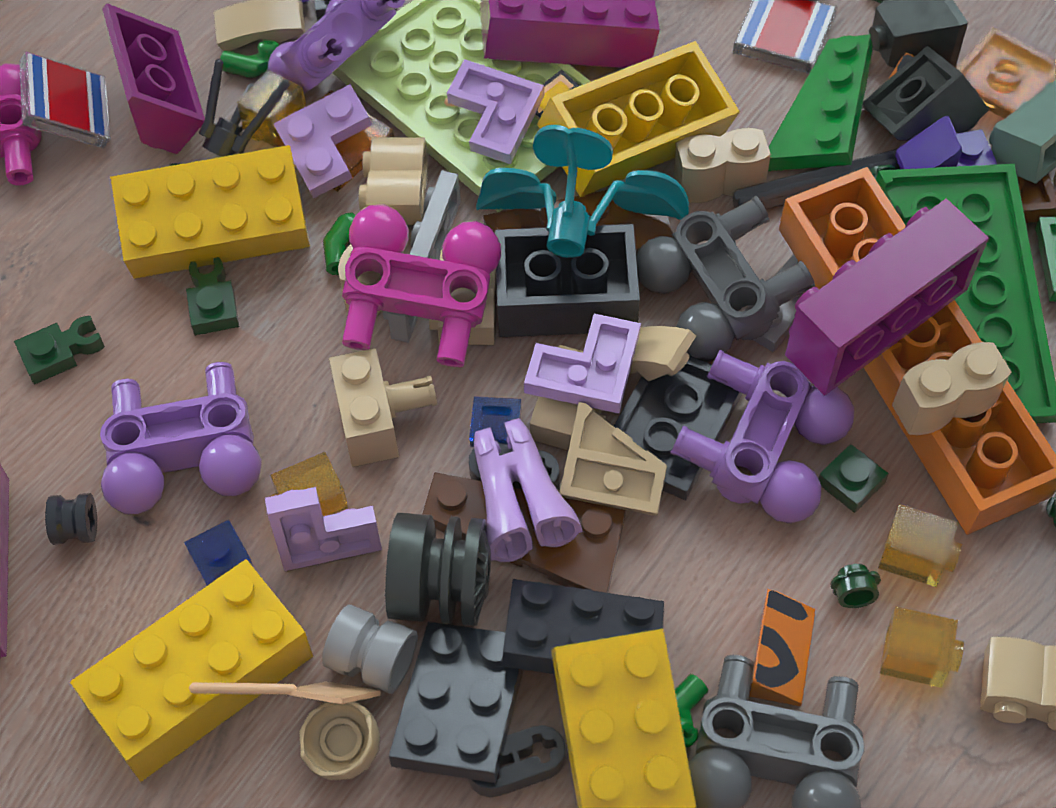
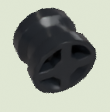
[45,493,97,545]

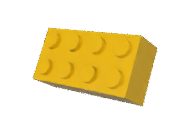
[537,41,740,197]
[110,145,310,279]
[70,559,313,782]
[551,629,696,808]

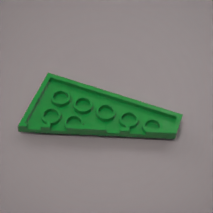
[876,164,1056,424]

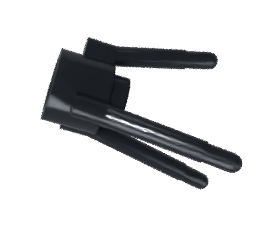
[198,59,290,157]

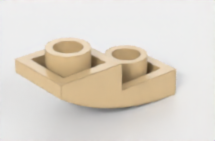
[214,0,305,51]
[630,326,696,381]

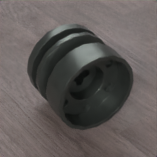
[385,512,491,626]

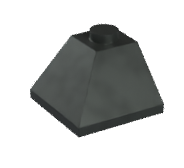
[869,0,968,68]
[862,46,990,140]

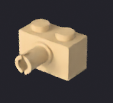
[329,348,437,467]

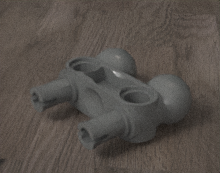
[636,196,815,362]
[688,655,864,808]

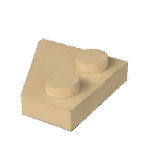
[560,402,667,516]

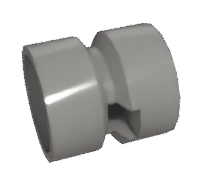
[322,604,418,694]

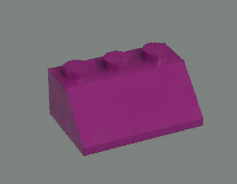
[102,3,205,154]

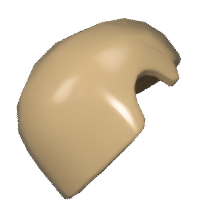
[300,701,380,780]

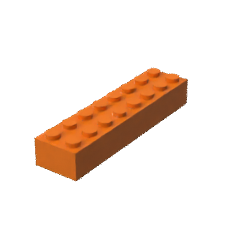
[779,167,1056,535]

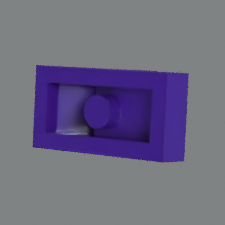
[895,116,997,169]

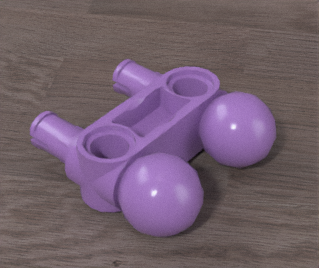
[268,0,405,95]
[671,350,854,524]
[100,362,261,514]

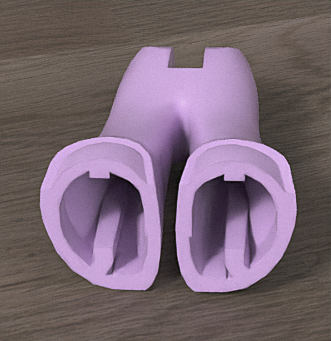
[474,418,582,562]

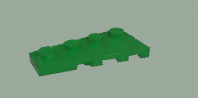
[768,34,873,171]

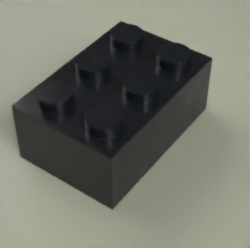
[495,224,640,337]

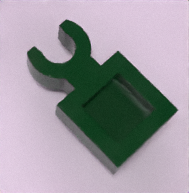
[186,257,240,336]
[14,315,105,385]

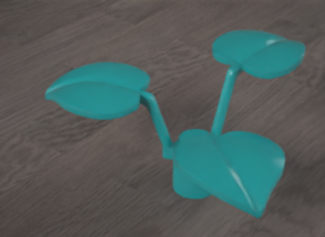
[476,125,689,257]

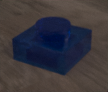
[469,396,522,447]
[184,520,253,586]

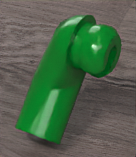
[220,40,279,78]
[323,213,355,275]
[675,674,709,749]

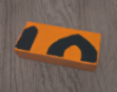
[749,589,816,706]

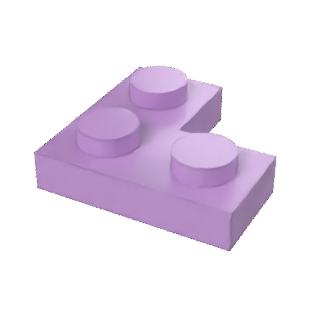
[447,59,545,164]
[274,84,372,198]
[524,314,641,413]
[265,487,382,571]

